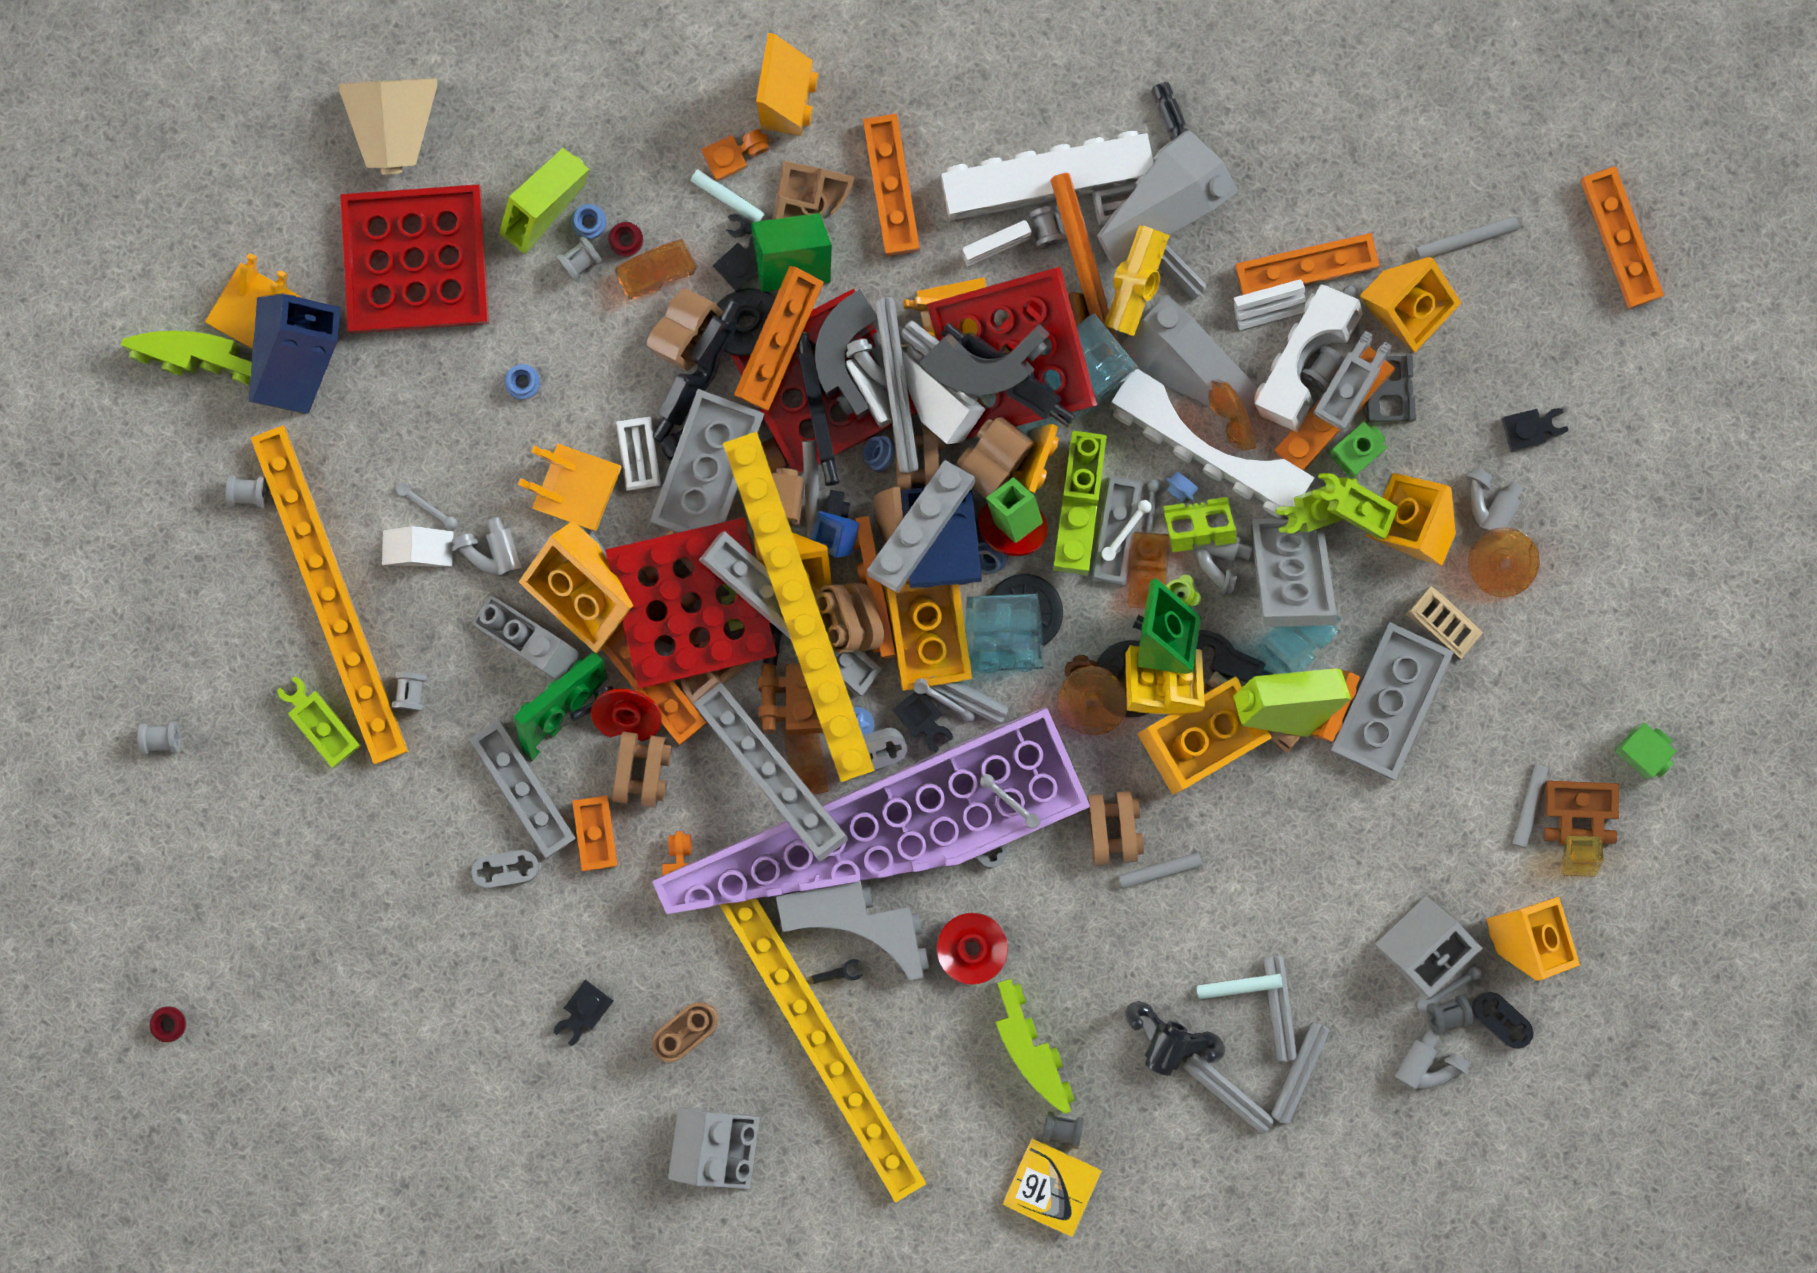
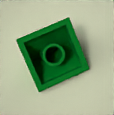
[751,213,832,293]
[1137,578,1201,674]

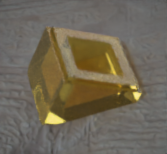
[1561,836,1604,877]

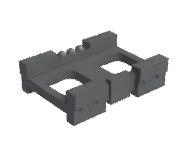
[1365,355,1416,423]

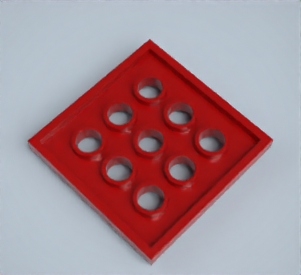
[340,184,489,334]
[927,266,1097,439]
[730,288,918,476]
[605,517,777,689]

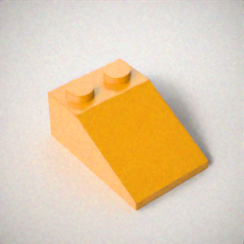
[756,33,819,136]
[519,521,633,653]
[883,578,972,691]
[1137,676,1272,795]

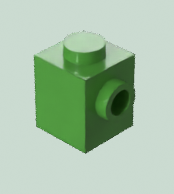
[1328,422,1388,478]
[986,477,1043,543]
[1614,722,1677,779]

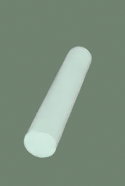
[691,170,766,222]
[1197,974,1283,1000]

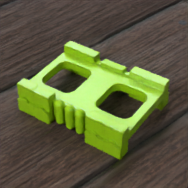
[1163,497,1237,552]

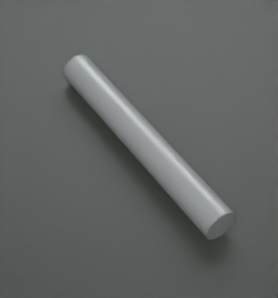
[1415,216,1519,260]
[802,440,820,539]

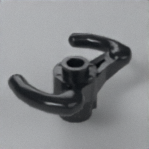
[1125,1001,1225,1076]

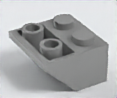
[1374,896,1482,998]
[668,1107,760,1189]

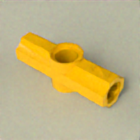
[1104,225,1170,336]

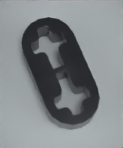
[1472,992,1534,1049]

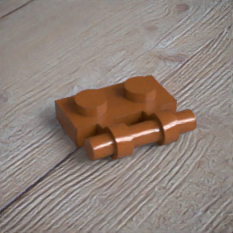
[758,663,823,735]
[1543,780,1619,847]

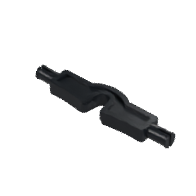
[653,299,743,442]
[941,323,1076,428]
[797,332,840,486]
[1132,614,1274,683]

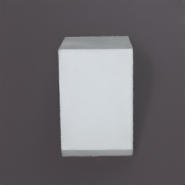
[382,526,454,567]

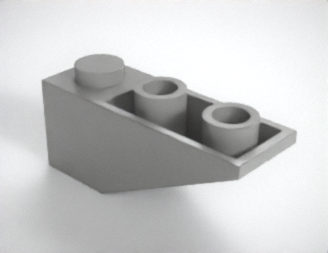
[471,595,583,680]

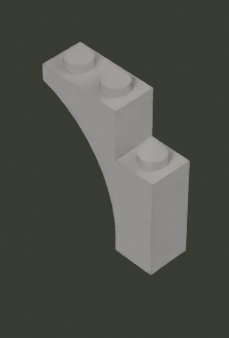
[776,880,929,980]

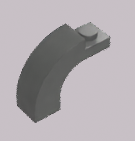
[815,289,878,421]
[919,324,1049,395]

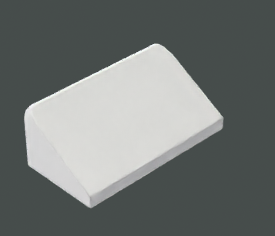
[846,358,892,428]

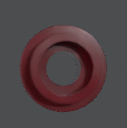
[608,222,644,257]
[150,1006,186,1042]

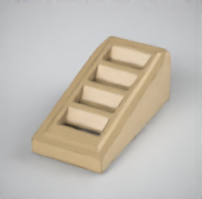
[1406,586,1483,660]

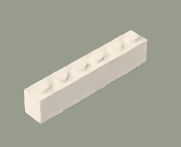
[941,131,1154,221]

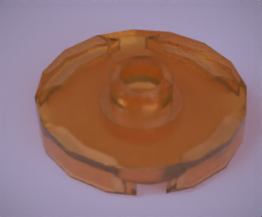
[1467,527,1540,598]
[1057,666,1127,736]

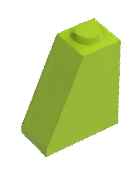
[499,148,589,255]
[1233,668,1351,737]

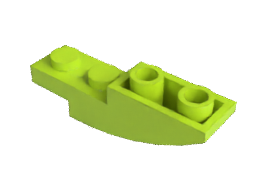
[120,330,252,386]
[1053,430,1107,576]
[995,978,1075,1114]

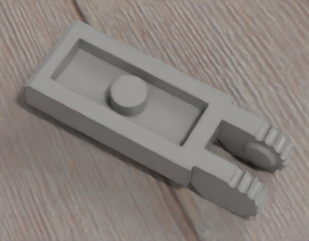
[1313,331,1392,432]

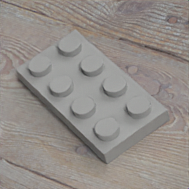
[650,389,764,532]
[1251,518,1337,627]
[1329,622,1454,781]

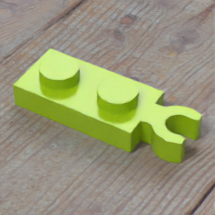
[1311,473,1398,539]
[1275,478,1358,533]
[277,676,362,769]

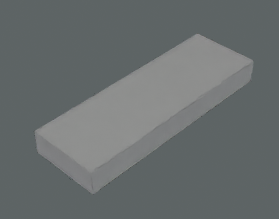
[1090,476,1143,586]

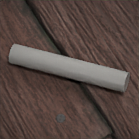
[1512,764,1549,848]
[1118,852,1202,889]

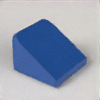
[811,511,859,558]

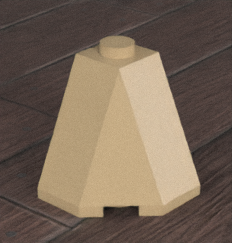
[339,78,437,174]

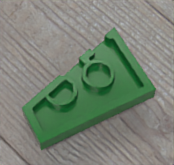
[513,651,607,761]

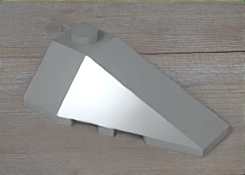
[1097,130,1238,266]
[1120,295,1258,422]

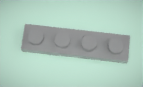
[867,460,975,593]
[469,720,577,859]

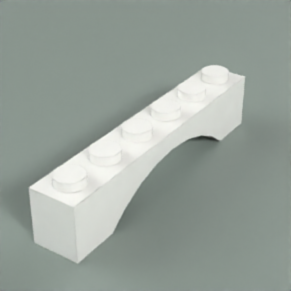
[1109,367,1314,518]

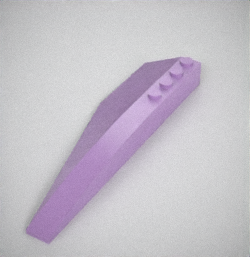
[652,707,1090,914]

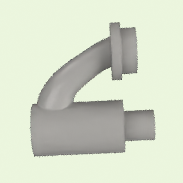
[846,332,888,390]
[1466,468,1523,539]
[451,517,522,577]
[1193,537,1252,596]
[1394,1030,1471,1089]

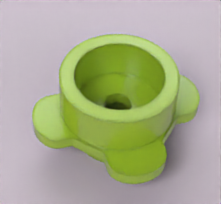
[1165,575,1201,607]

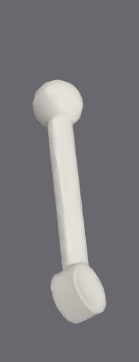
[1101,500,1151,562]

